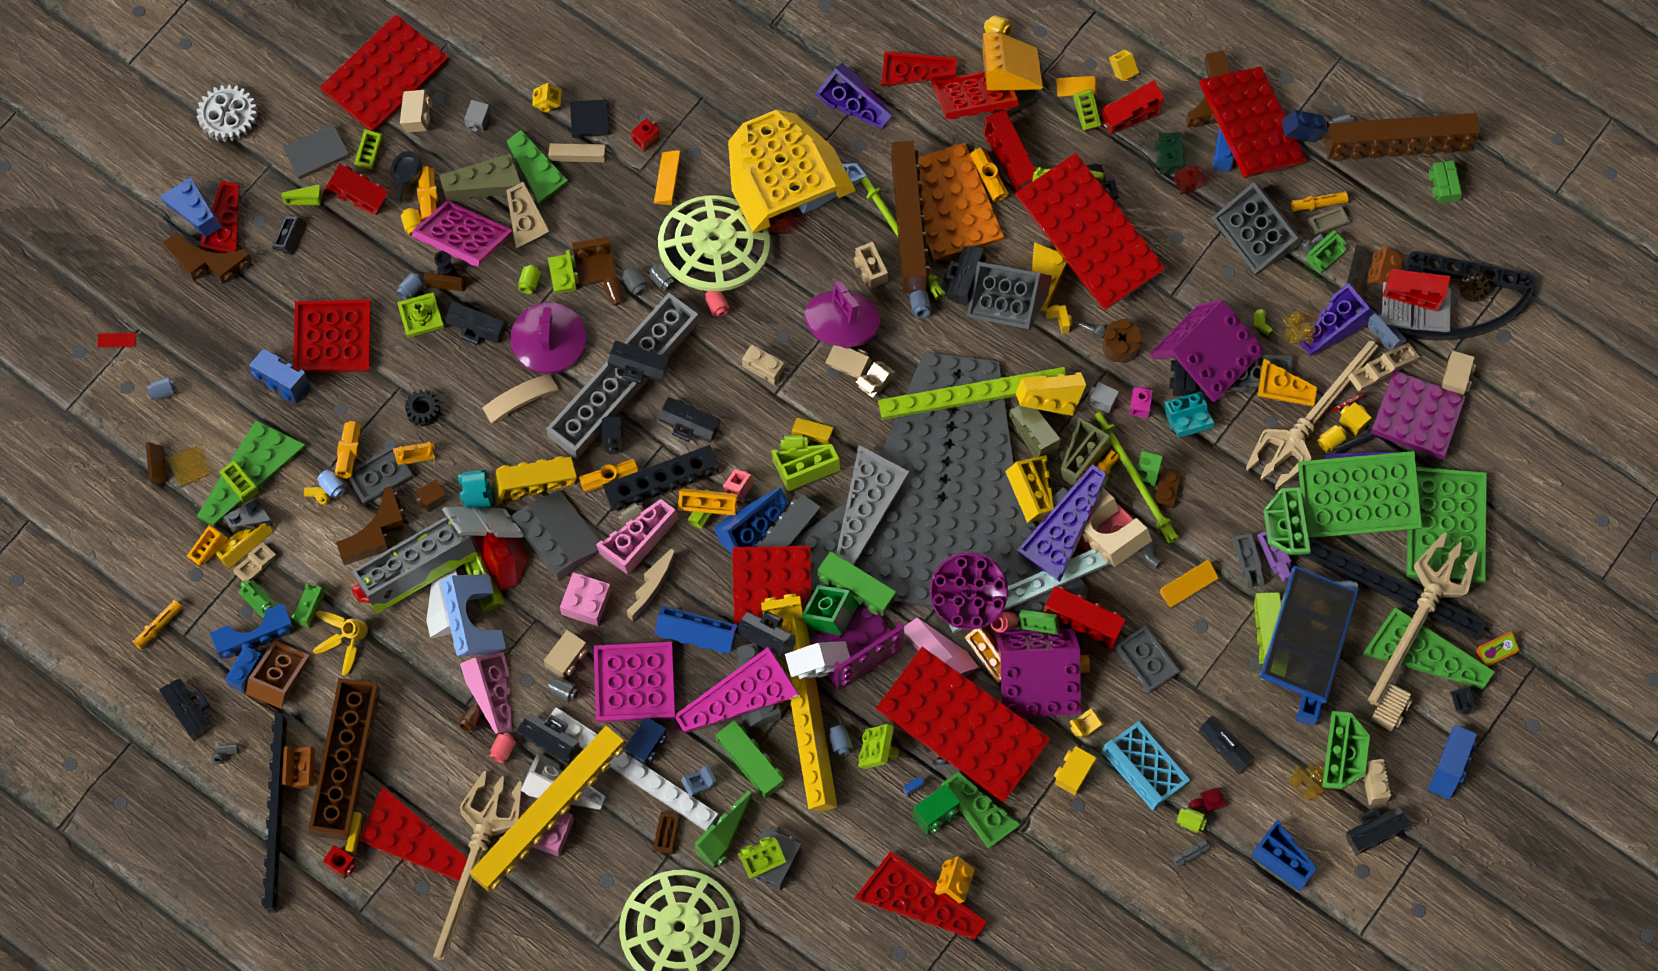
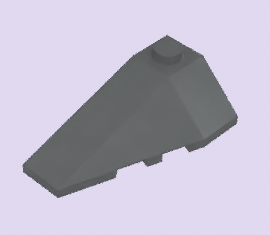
[1226,354,1293,392]

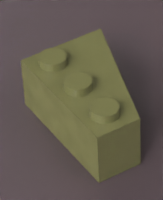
[1009,405,1060,459]
[1061,417,1111,486]

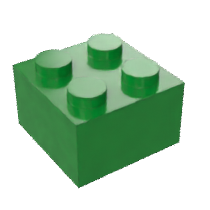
[801,585,858,635]
[913,784,960,836]

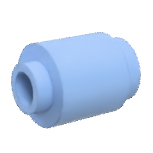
[317,470,345,498]

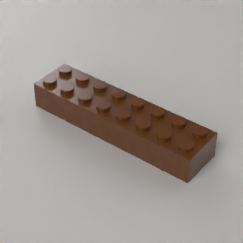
[1325,113,1480,161]
[891,141,930,293]
[308,678,380,841]

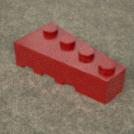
[983,109,1037,192]
[1043,586,1126,651]

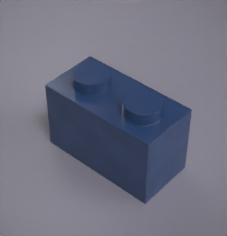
[1281,110,1327,142]
[624,717,667,766]

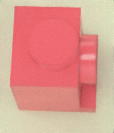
[723,469,754,503]

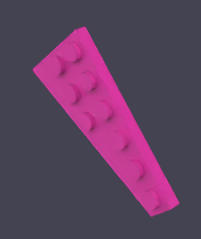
[675,647,800,733]

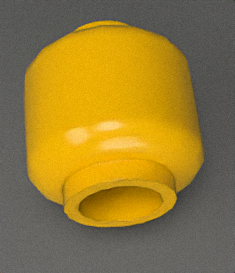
[984,15,1012,36]

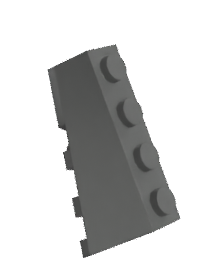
[737,643,781,731]

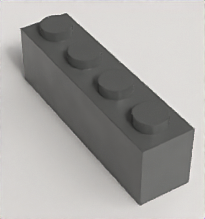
[755,494,821,547]

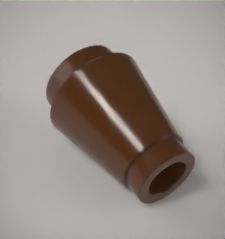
[603,276,623,306]
[458,702,482,733]

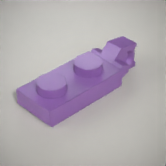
[1257,531,1291,582]

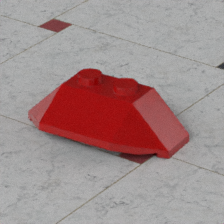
[473,532,528,591]

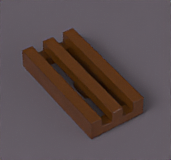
[424,272,464,292]
[653,812,680,855]

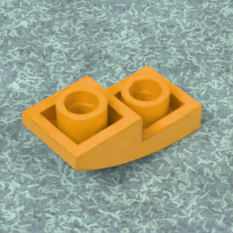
[1056,76,1097,98]

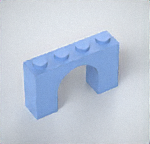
[441,574,506,656]

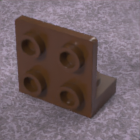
[572,236,616,285]

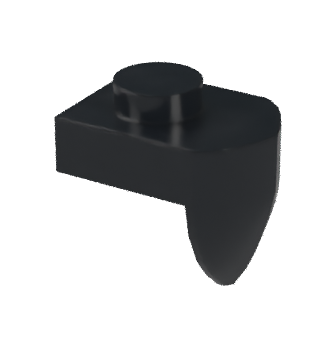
[1450,686,1476,715]

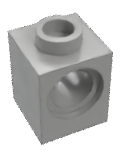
[464,100,490,132]
[1088,382,1119,414]

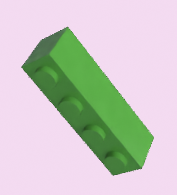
[818,551,896,616]
[716,721,784,799]

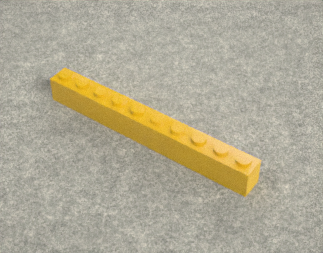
[781,617,837,813]
[470,726,625,892]

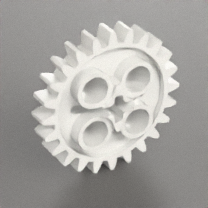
[197,84,257,142]

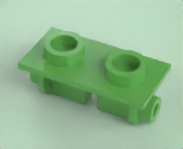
[238,579,277,619]

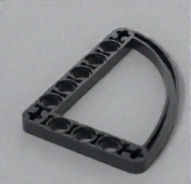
[1397,251,1536,341]

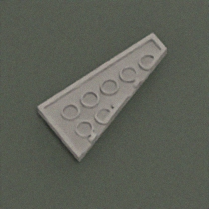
[836,445,909,565]

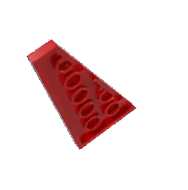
[358,786,467,882]
[854,851,987,940]

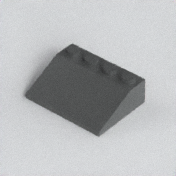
[1211,182,1303,274]
[966,262,1052,330]
[511,490,600,581]

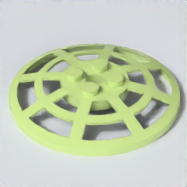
[658,196,770,291]
[619,870,740,971]

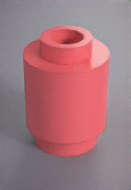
[705,291,730,317]
[991,611,1018,632]
[489,732,516,763]

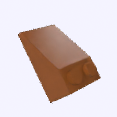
[246,640,310,709]

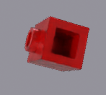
[631,118,660,152]

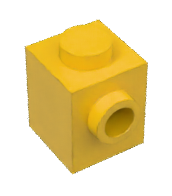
[1109,50,1139,81]
[1339,402,1371,437]

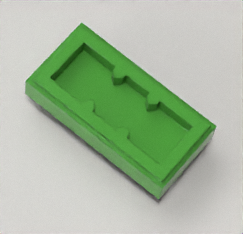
[1019,610,1060,634]

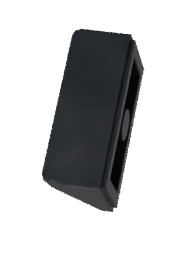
[272,216,307,255]

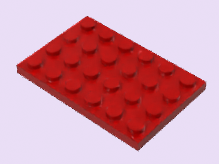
[320,14,449,132]
[1199,66,1307,178]

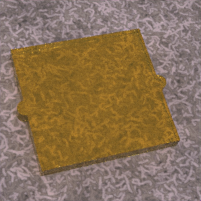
[167,446,210,488]

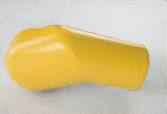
[304,487,330,505]

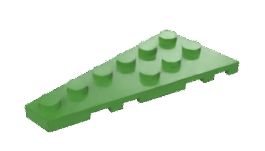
[197,420,306,527]
[1363,608,1494,689]

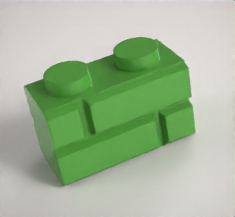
[1429,160,1462,204]

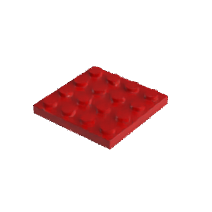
[931,71,1019,120]
[293,299,371,373]
[732,546,811,625]

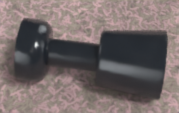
[434,251,456,276]

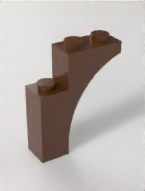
[1186,50,1231,128]
[163,232,252,285]
[336,486,406,566]

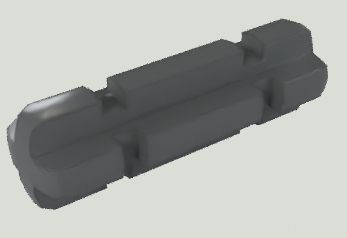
[1172,840,1210,867]

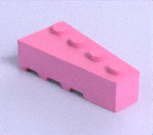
[596,499,678,575]

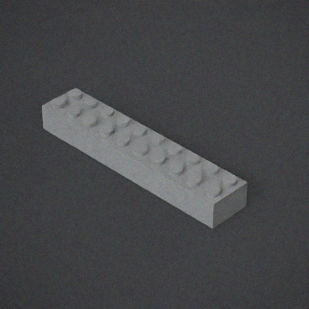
[546,293,699,459]

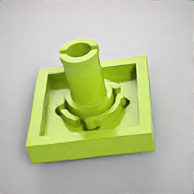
[397,292,444,338]
[858,724,899,769]

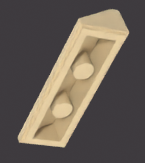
[548,143,605,162]

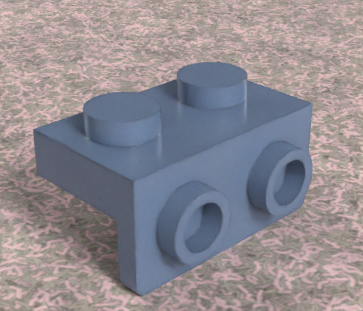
[1368,313,1406,350]

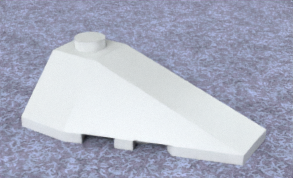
[521,753,605,810]

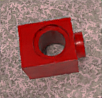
[322,845,356,879]

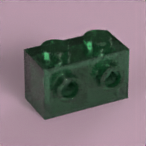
[1154,132,1184,174]

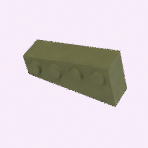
[439,154,520,201]

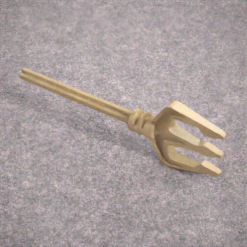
[1246,340,1378,490]
[1368,532,1477,706]
[433,771,522,960]

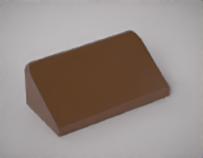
[146,442,167,485]

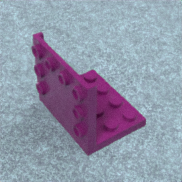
[1149,299,1265,402]
[809,605,904,691]
[996,627,1081,717]

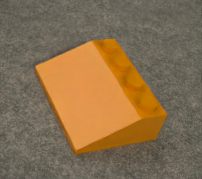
[983,32,1043,90]

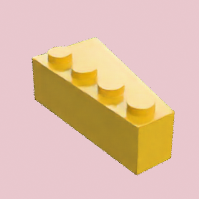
[491,456,577,505]

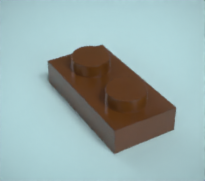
[1155,467,1181,509]

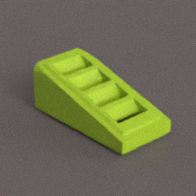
[1073,89,1101,131]
[354,129,384,170]
[282,185,322,205]
[219,460,259,503]

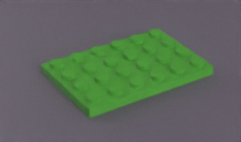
[1298,451,1422,538]
[1406,467,1486,583]

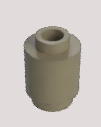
[616,503,645,528]

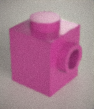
[1129,387,1153,418]

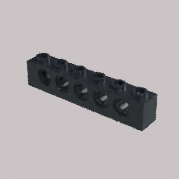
[603,445,719,511]

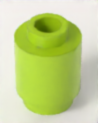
[518,265,541,294]
[780,435,808,451]
[1176,808,1207,833]

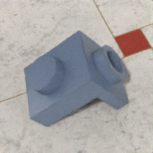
[681,765,716,797]

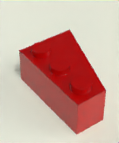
[1102,80,1164,135]
[323,164,388,215]
[1383,269,1451,312]

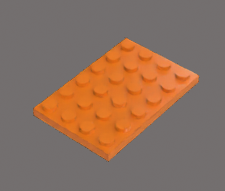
[918,143,1004,262]

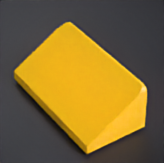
[792,418,833,444]

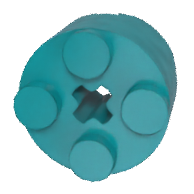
[458,469,493,508]

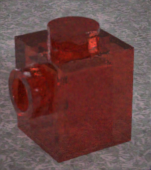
[1174,164,1204,195]
[767,210,793,235]

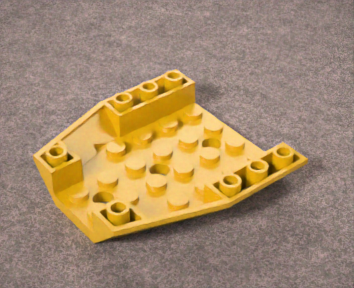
[728,110,856,234]

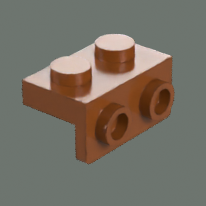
[1367,247,1404,286]
[281,746,315,789]

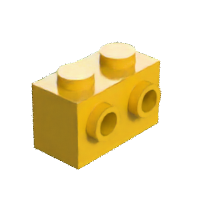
[1054,746,1096,796]

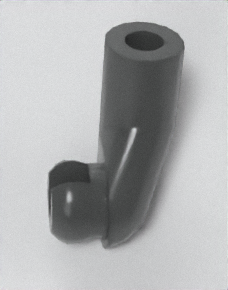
[1301,234,1324,253]
[1141,541,1161,568]
[211,744,238,765]

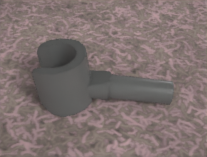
[1079,322,1105,339]

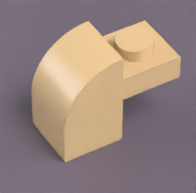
[856,361,895,398]

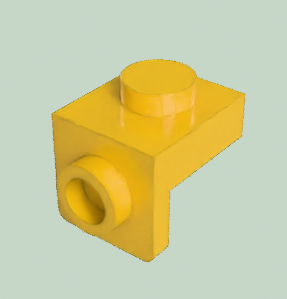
[1046,305,1072,334]
[1069,708,1104,738]

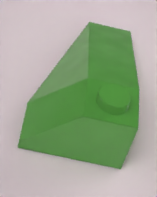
[695,790,752,868]

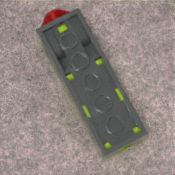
[351,516,478,614]

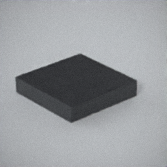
[570,99,609,138]

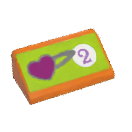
[1476,631,1520,667]

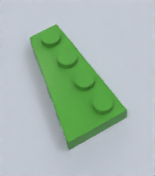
[507,130,568,205]
[941,772,1020,848]

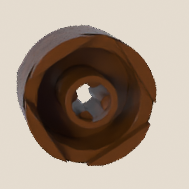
[1103,318,1142,363]

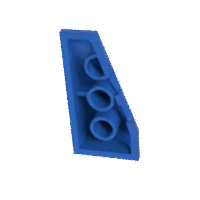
[714,487,788,554]

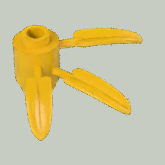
[313,611,368,676]

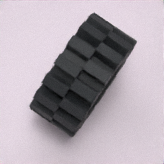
[405,389,441,427]

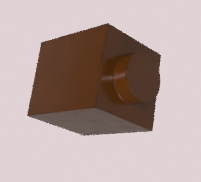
[416,479,448,512]

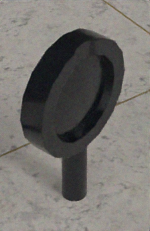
[390,151,423,204]

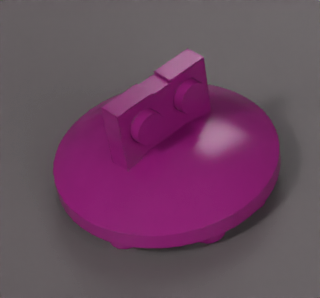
[805,281,880,349]
[511,303,586,374]
[930,552,1008,630]

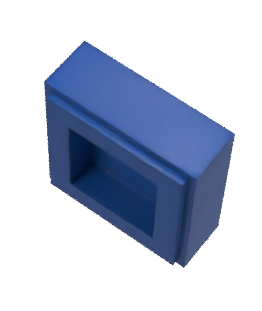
[903,777,924,798]

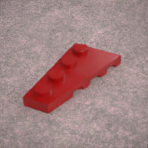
[881,51,957,87]
[199,181,240,253]

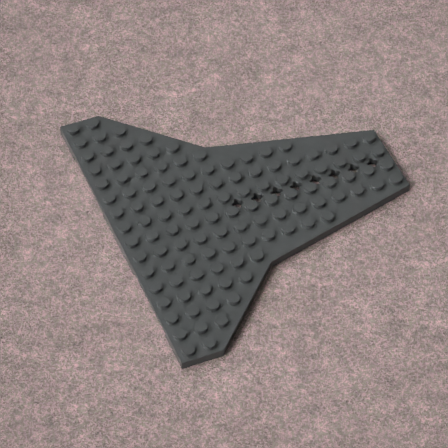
[790,352,1088,625]

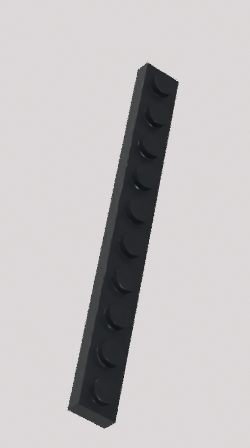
[1301,537,1487,641]
[262,714,287,913]

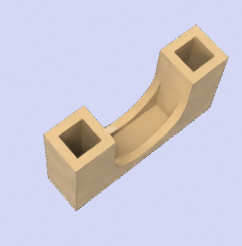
[1081,488,1152,567]

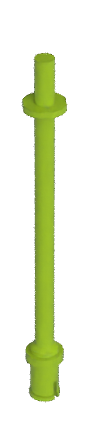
[861,177,946,300]
[1094,412,1179,544]

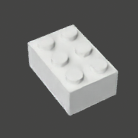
[785,641,850,679]

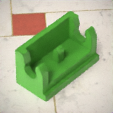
[1306,230,1347,274]
[1137,451,1162,487]
[291,583,324,629]

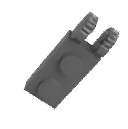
[1232,533,1264,588]

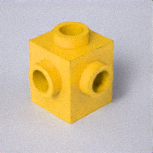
[532,83,562,112]

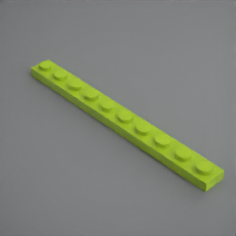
[878,367,1066,420]

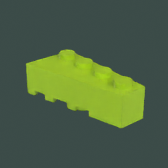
[1254,593,1291,680]

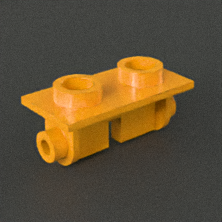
[393,441,435,465]

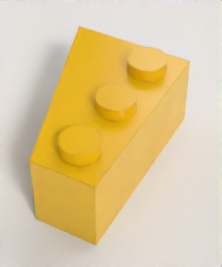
[1031,242,1067,312]
[1016,372,1086,416]
[1005,455,1054,523]

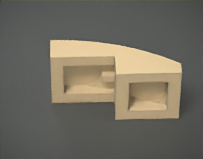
[234,542,276,581]

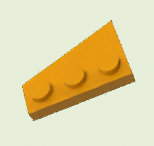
[1257,359,1317,407]

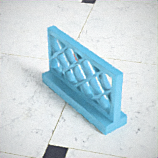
[1101,721,1190,811]

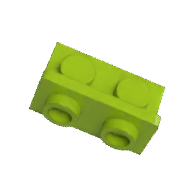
[548,250,579,294]
[738,837,786,879]

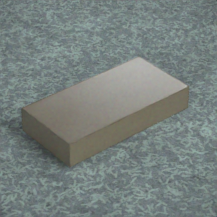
[1308,206,1350,237]

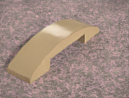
[483,374,559,425]

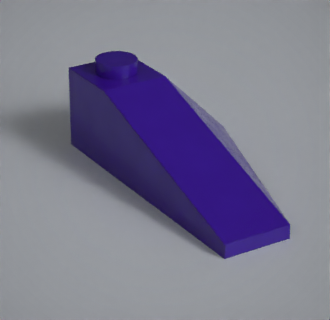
[815,63,893,129]
[1299,283,1373,356]

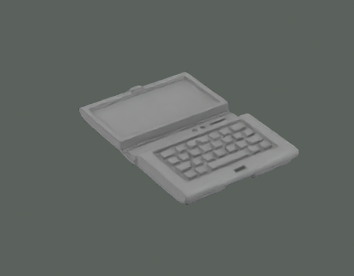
[1382,282,1451,332]
[442,507,523,538]

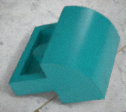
[1165,392,1214,438]

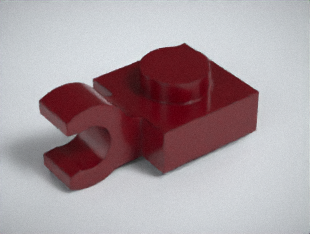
[1189,787,1226,813]

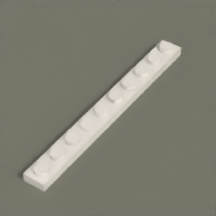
[545,707,718,831]

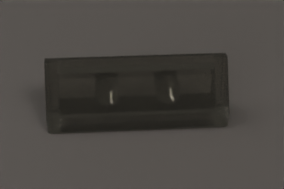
[1346,244,1373,298]

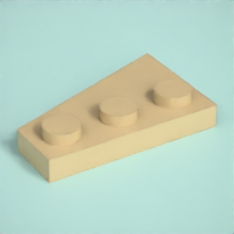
[506,182,549,249]

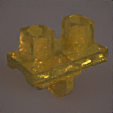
[1281,310,1316,345]
[1289,765,1325,801]

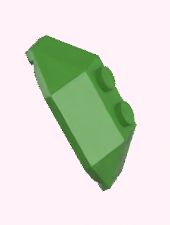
[1263,487,1310,555]
[1322,711,1370,789]

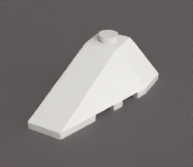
[426,568,457,639]

